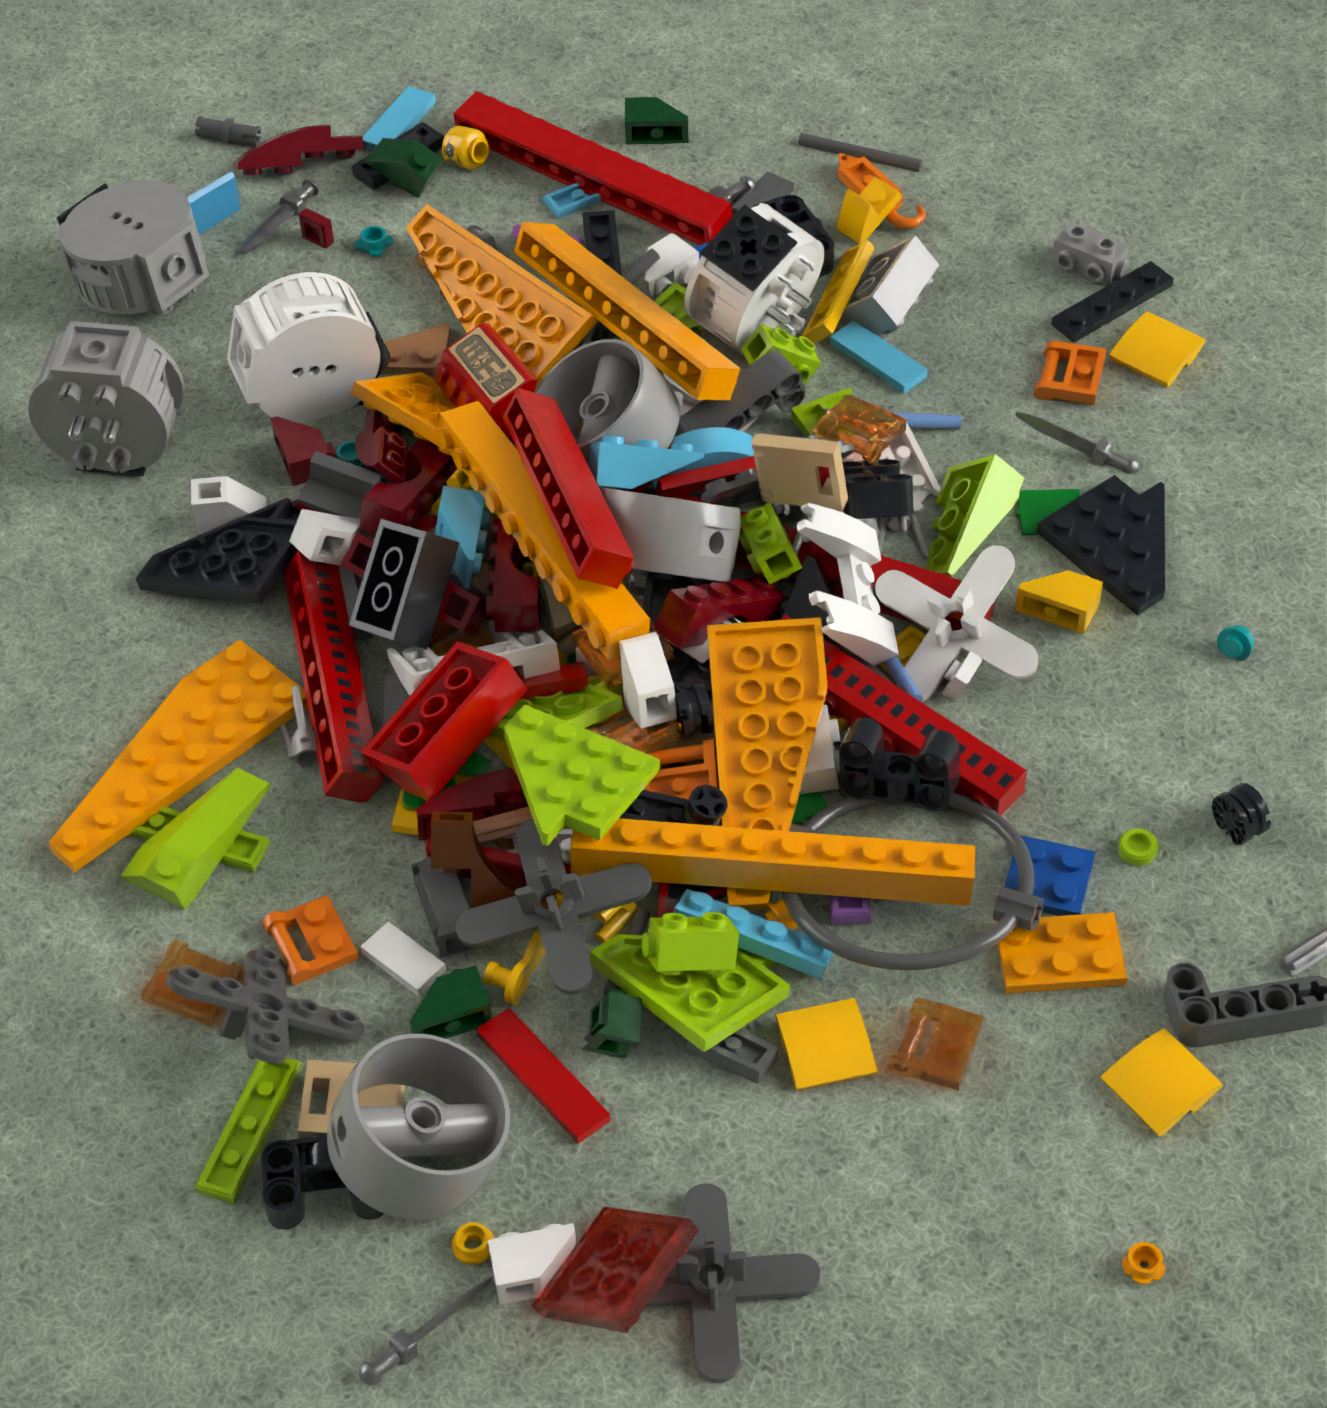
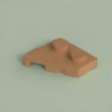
[381,323,451,376]

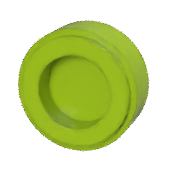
[1118,828,1159,866]

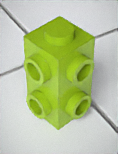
[740,323,822,385]
[739,502,802,584]
[642,912,739,975]

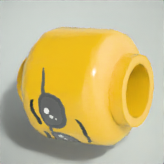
[442,126,489,170]

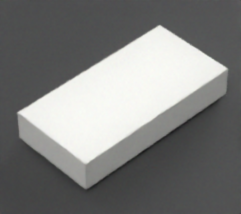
[360,921,446,996]

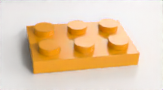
[995,912,1128,994]

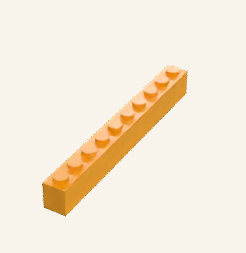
[513,222,741,400]
[437,401,650,661]
[570,818,975,906]

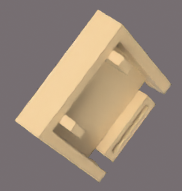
[751,434,848,511]
[298,1059,405,1139]

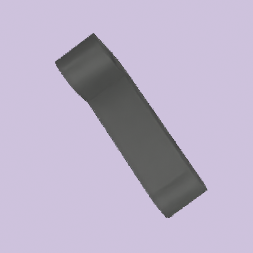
[675,350,806,436]
[1163,963,1327,1047]

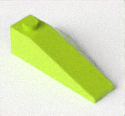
[925,454,1024,577]
[121,767,271,910]

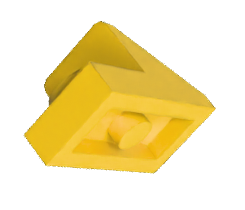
[836,176,902,244]

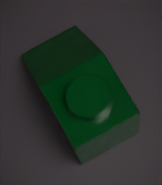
[625,97,689,145]
[365,138,443,198]
[410,965,492,1039]

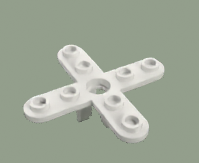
[875,545,1039,702]

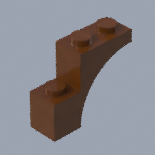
[431,811,551,910]

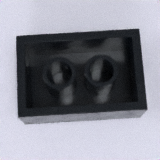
[349,519,460,650]

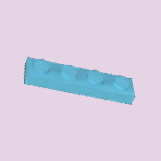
[674,889,833,980]

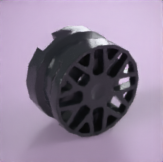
[674,681,714,740]
[1212,783,1271,845]

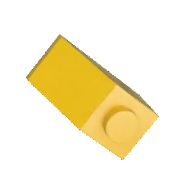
[1015,570,1103,634]

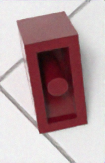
[270,416,336,486]

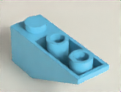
[588,436,704,490]
[435,486,490,589]

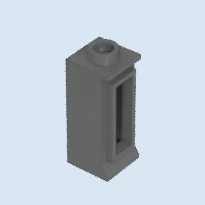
[411,857,476,958]

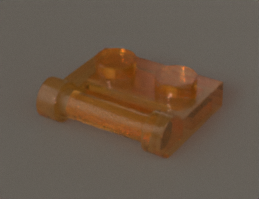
[812,394,907,464]
[587,713,683,754]
[140,939,244,1028]
[888,998,984,1091]

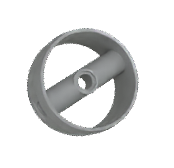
[534,339,680,465]
[600,487,741,582]
[327,1034,510,1220]

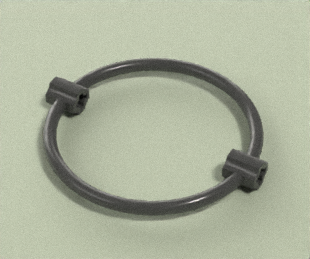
[782,792,1044,971]

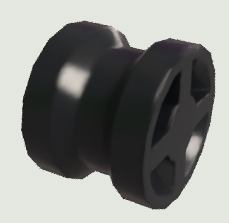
[681,785,728,826]

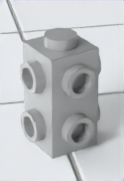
[1052,221,1130,286]

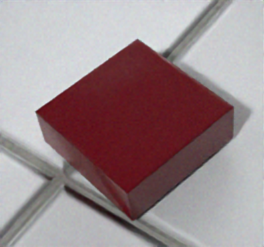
[299,208,334,249]

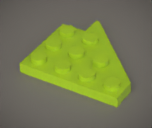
[490,674,624,742]
[504,704,660,846]
[589,934,790,1052]

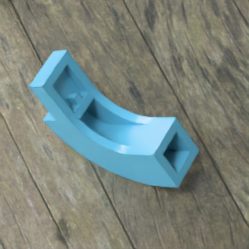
[653,427,754,488]

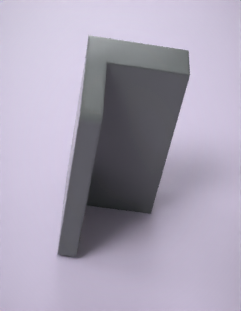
[299,451,382,519]

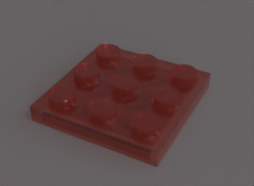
[532,1207,699,1333]

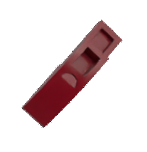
[234,124,363,175]
[355,409,408,484]
[416,768,528,841]

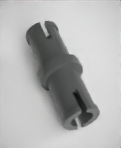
[195,116,261,146]

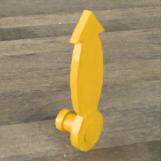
[483,893,564,1006]

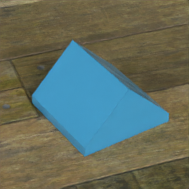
[187,171,241,234]

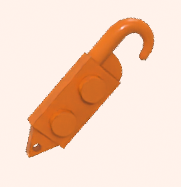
[838,153,926,229]

